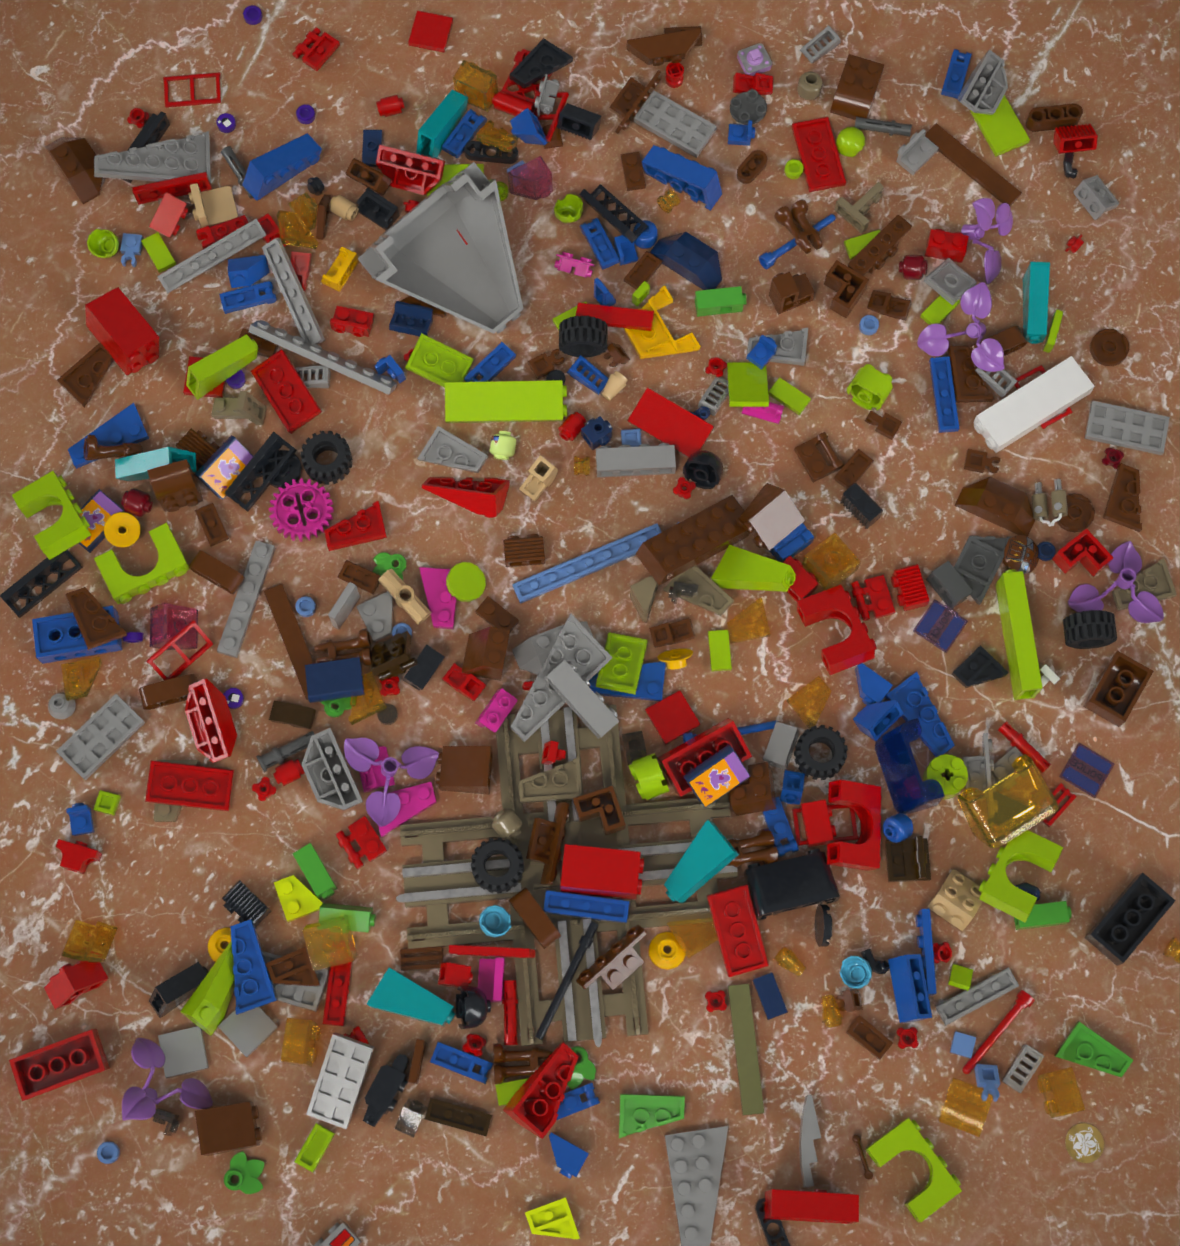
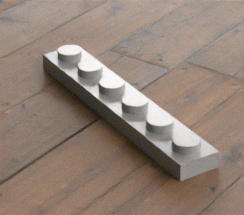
[157,218,266,293]
[262,238,325,345]
[217,541,276,658]

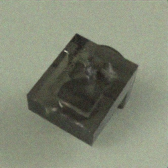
[668,581,699,604]
[622,731,647,765]
[394,1099,427,1138]
[152,1107,180,1136]

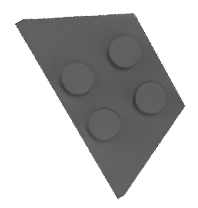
[954,536,1010,605]

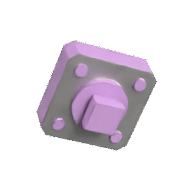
[737,43,772,76]

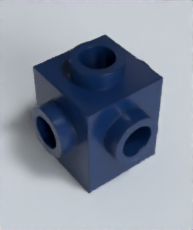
[581,416,613,451]

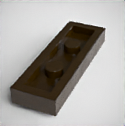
[424,1098,493,1137]

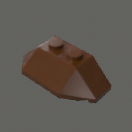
[626,28,701,66]
[45,137,103,204]
[954,477,1035,536]

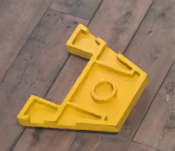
[623,286,701,359]

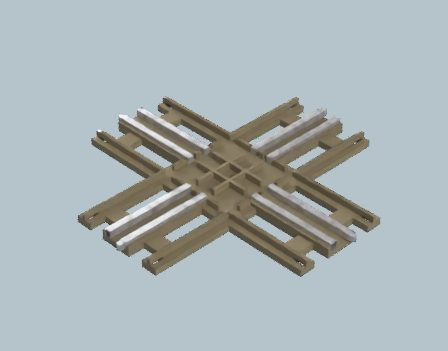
[396,704,740,1047]

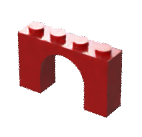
[797,584,877,675]
[827,779,882,871]

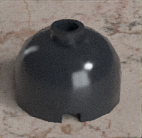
[683,450,723,489]
[455,986,491,1029]

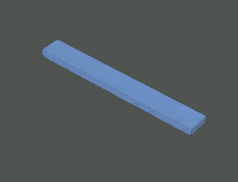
[512,523,662,604]

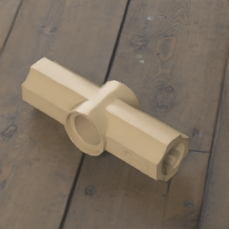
[378,568,431,625]

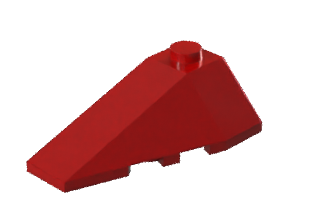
[422,477,510,518]
[503,1042,579,1139]

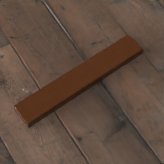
[925,123,1022,206]
[264,584,314,700]

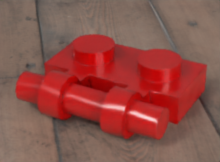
[292,27,340,71]
[851,575,895,621]
[336,816,387,869]

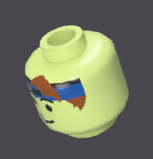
[490,431,517,460]

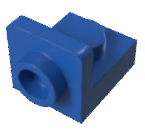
[728,120,755,146]
[746,335,777,370]
[375,355,406,384]
[780,770,805,805]
[66,803,94,836]

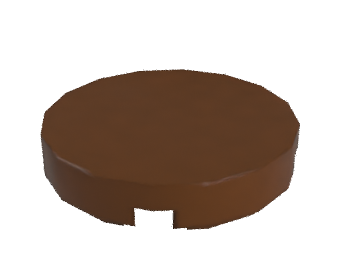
[1090,329,1129,366]
[1055,493,1095,533]

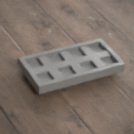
[634,90,717,158]
[1084,400,1170,455]
[56,694,145,780]
[262,951,329,1012]
[306,1032,374,1129]

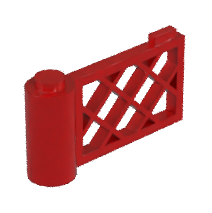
[492,49,552,117]

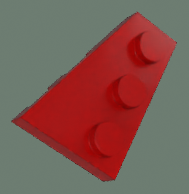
[324,501,387,551]

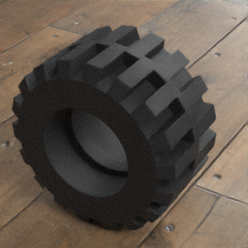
[559,316,608,358]
[301,431,353,485]
[1063,610,1117,649]
[794,725,848,780]
[471,837,524,893]

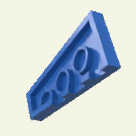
[68,403,149,469]
[589,662,666,701]
[885,672,955,757]
[231,919,278,1015]

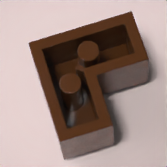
[824,260,869,318]
[769,272,815,315]
[730,762,777,816]
[573,786,626,835]

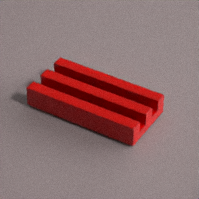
[1033,783,1077,827]

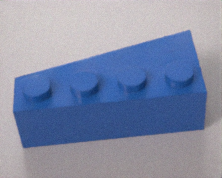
[243,133,322,201]
[642,145,722,211]

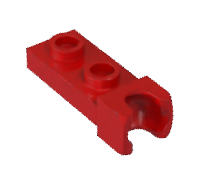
[196,215,249,249]

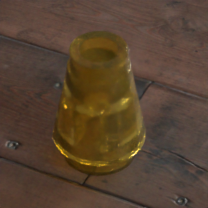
[774,946,806,977]
[821,995,843,1028]

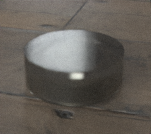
[377,704,398,725]

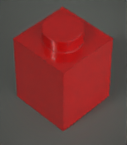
[438,962,473,988]

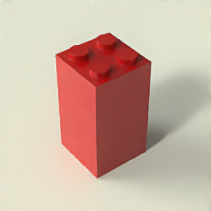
[85,287,159,375]
[560,844,644,900]

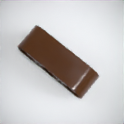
[1026,103,1083,132]
[970,326,1027,356]
[188,550,245,595]
[139,674,198,710]
[509,887,561,949]

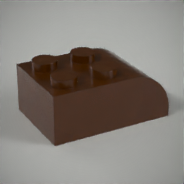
[830,54,884,120]
[147,459,203,512]
[1083,650,1154,727]

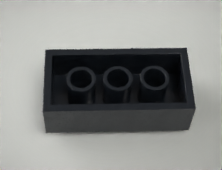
[1084,872,1176,966]

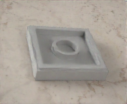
[924,258,977,305]
[328,582,360,630]
[218,1007,279,1057]
[158,1026,209,1078]

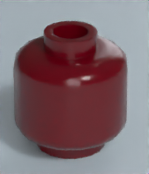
[899,255,928,280]
[121,488,153,517]

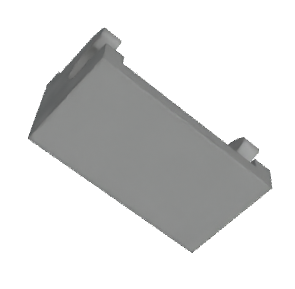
[763,721,800,770]

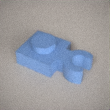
[120,233,143,267]
[974,1064,1000,1102]

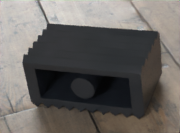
[557,103,602,140]
[840,483,883,529]
[222,880,271,928]

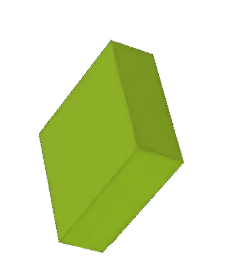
[632,281,650,306]
[93,790,121,816]
[948,964,973,991]

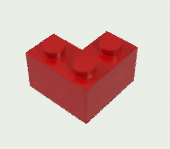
[1052,528,1114,577]
[44,957,109,1010]

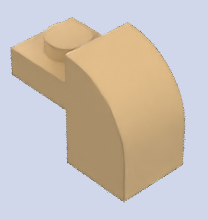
[519,455,558,502]

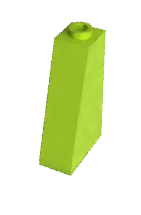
[186,334,258,400]
[711,545,796,592]

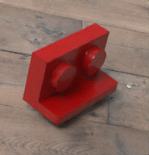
[330,306,374,337]

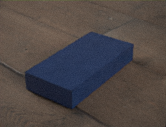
[752,973,788,1020]

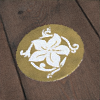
[1065,1123,1104,1163]

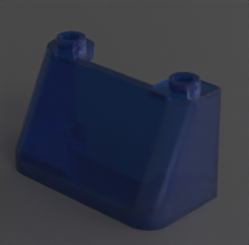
[875,718,945,815]

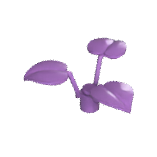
[961,198,1013,284]
[917,282,1005,372]
[1068,541,1164,623]
[344,738,439,827]
[122,1038,213,1120]

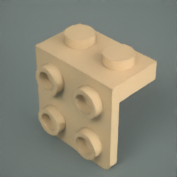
[188,183,238,228]
[927,870,983,932]

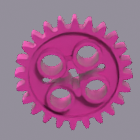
[269,478,334,542]

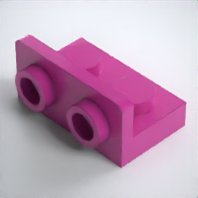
[475,688,517,733]

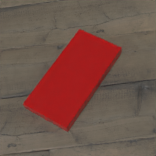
[791,117,846,192]
[251,349,322,434]
[627,387,714,457]
[145,760,234,811]
[706,884,769,977]

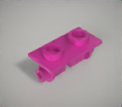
[554,252,595,278]
[741,402,784,424]

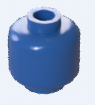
[633,220,658,249]
[883,813,914,843]

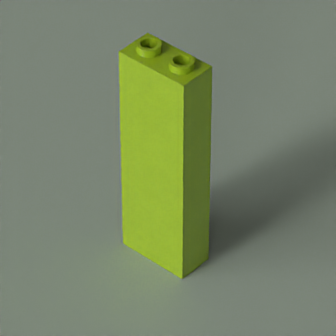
[445,380,567,423]
[995,569,1043,700]

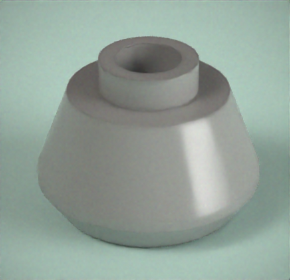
[48,692,76,719]

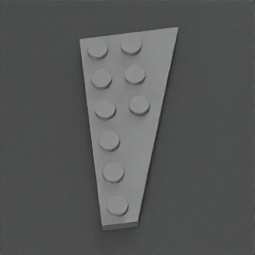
[94,131,211,182]
[510,614,612,742]
[665,1126,728,1246]

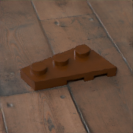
[57,343,114,408]
[947,346,995,403]
[1103,463,1142,532]
[66,587,127,650]

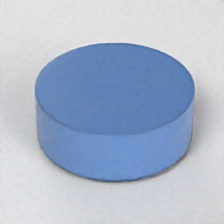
[859,315,879,335]
[295,596,316,617]
[392,623,413,638]
[97,1142,120,1164]

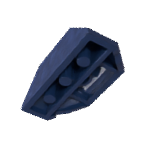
[650,232,722,290]

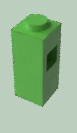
[694,286,747,317]
[293,843,337,899]
[1014,901,1072,930]
[318,903,376,932]

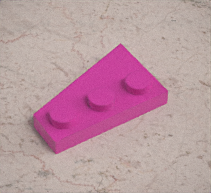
[419,567,457,629]
[378,782,437,838]

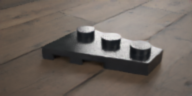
[510,38,573,88]

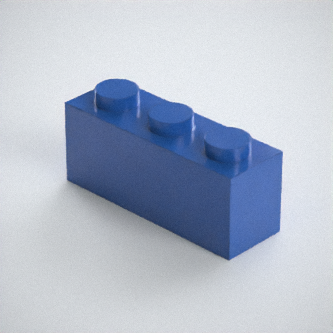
[888,954,932,1023]

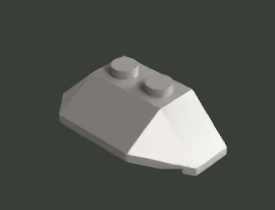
[957,50,1008,115]
[512,621,593,675]
[301,728,363,810]

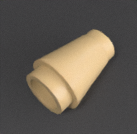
[601,371,628,401]

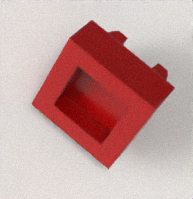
[541,741,566,765]

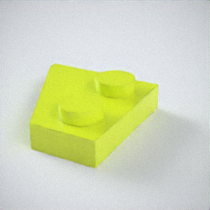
[274,875,323,922]
[525,1197,580,1239]

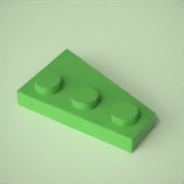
[1055,1021,1133,1077]
[619,1094,685,1138]

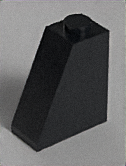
[149,962,208,1018]

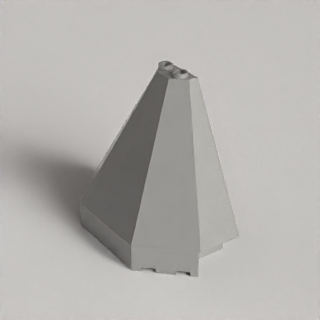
[357,162,523,334]

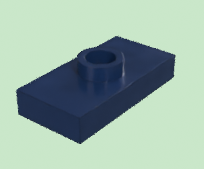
[362,130,383,167]

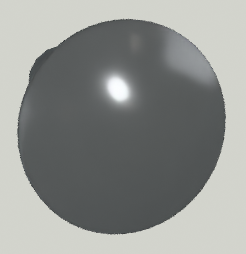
[730,89,767,125]

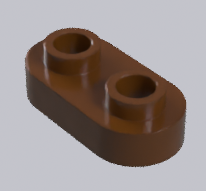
[737,150,767,184]

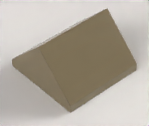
[630,576,659,623]

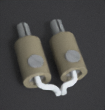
[1032,479,1068,527]

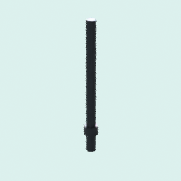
[535,921,599,1040]

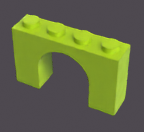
[12,471,91,560]
[94,523,190,604]
[978,825,1063,923]
[865,1118,962,1222]

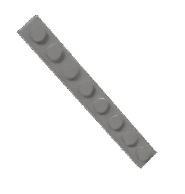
[248,320,397,395]

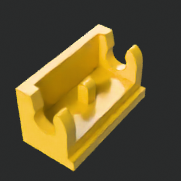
[321,247,359,292]

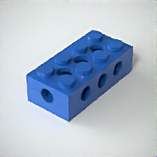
[32,605,123,664]

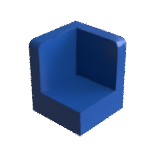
[614,235,638,266]

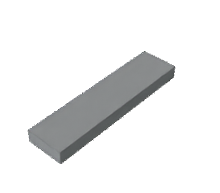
[935,967,1019,1026]

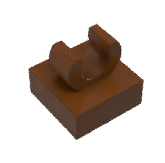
[604,343,630,367]
[836,989,863,1012]

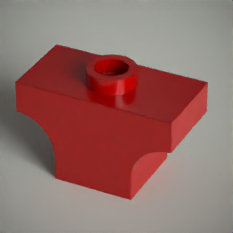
[56,839,102,874]

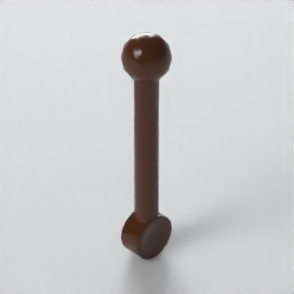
[852,1135,873,1179]

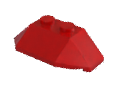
[376,145,445,195]
[185,678,237,763]

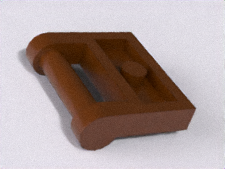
[794,432,844,483]

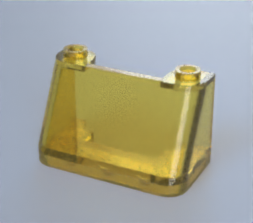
[957,754,1059,848]

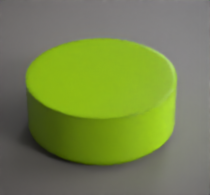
[784,159,804,179]

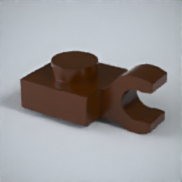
[865,411,902,440]

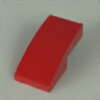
[733,72,773,95]
[258,213,290,247]
[290,251,311,291]
[442,663,487,701]

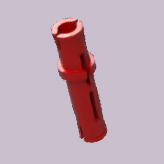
[998,721,1051,773]
[502,980,519,1045]

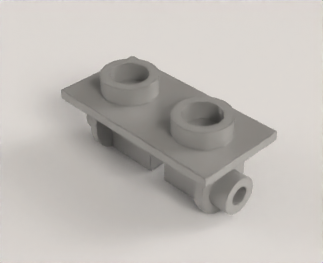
[535,74,560,116]

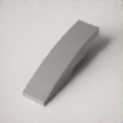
[799,1095,821,1188]

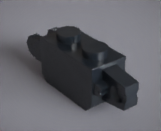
[363,1054,409,1127]

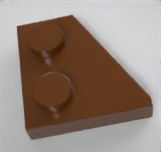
[265,947,321,987]

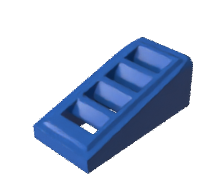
[594,277,616,306]
[567,355,609,395]

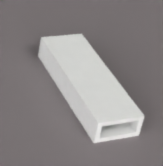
[973,356,1095,453]

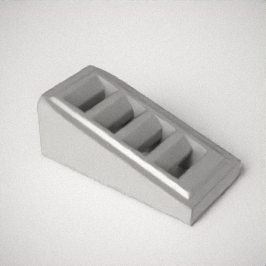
[800,25,841,64]
[295,365,330,388]
[975,367,1017,398]
[698,377,729,417]
[1002,1044,1045,1093]

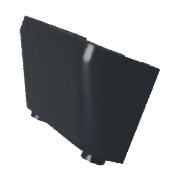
[744,849,840,921]

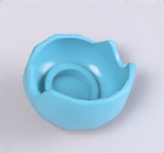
[479,905,512,938]
[840,956,872,989]

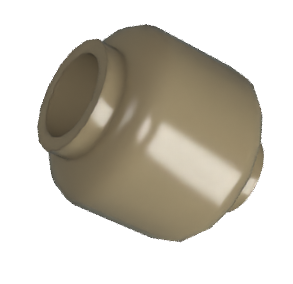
[797,72,823,100]
[492,808,522,839]

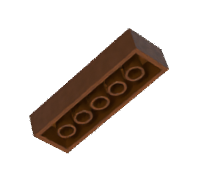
[636,495,750,586]

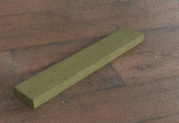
[728,984,764,1116]

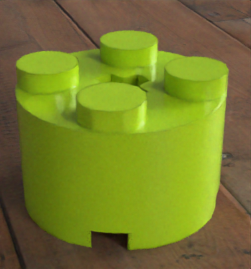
[847,364,893,410]
[628,753,670,800]
[923,754,968,800]

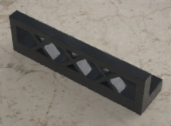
[122,111,170,183]
[579,184,648,243]
[224,431,297,512]
[0,550,83,618]

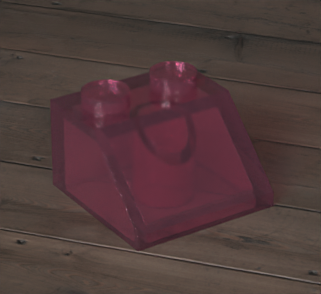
[508,156,553,200]
[150,603,198,650]

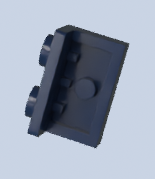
[389,301,433,337]

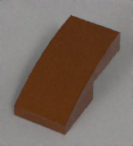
[867,290,911,321]
[649,618,695,648]

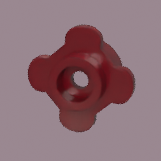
[1102,448,1124,469]

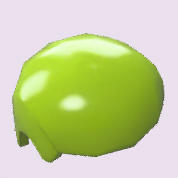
[836,126,865,157]
[554,194,583,223]
[87,229,119,258]

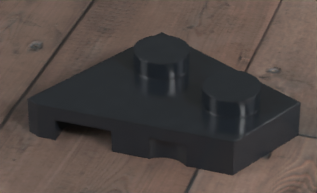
[952,645,1009,688]

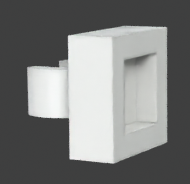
[1040,664,1060,687]

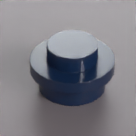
[1037,542,1056,561]

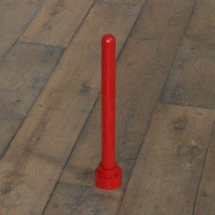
[962,990,1035,1074]

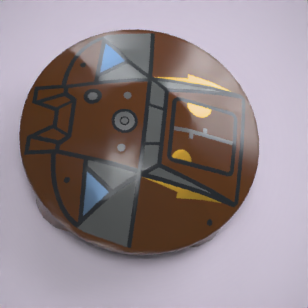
[1003,535,1039,574]

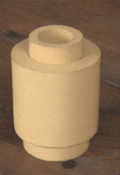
[329,195,359,221]

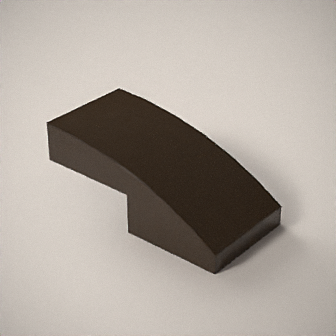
[269,701,316,729]

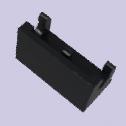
[357,187,399,231]
[403,644,445,691]

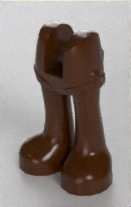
[774,199,822,254]
[84,435,143,460]
[314,628,372,666]
[726,828,778,867]
[493,1043,553,1085]

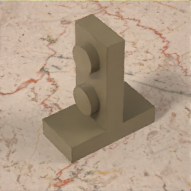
[834,182,884,234]
[211,391,266,425]

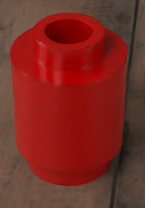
[376,95,405,117]
[558,412,586,441]
[273,759,305,786]

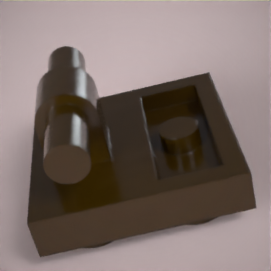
[370,631,418,681]
[885,836,931,882]

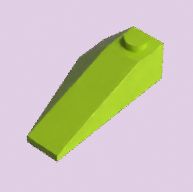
[180,942,235,1036]

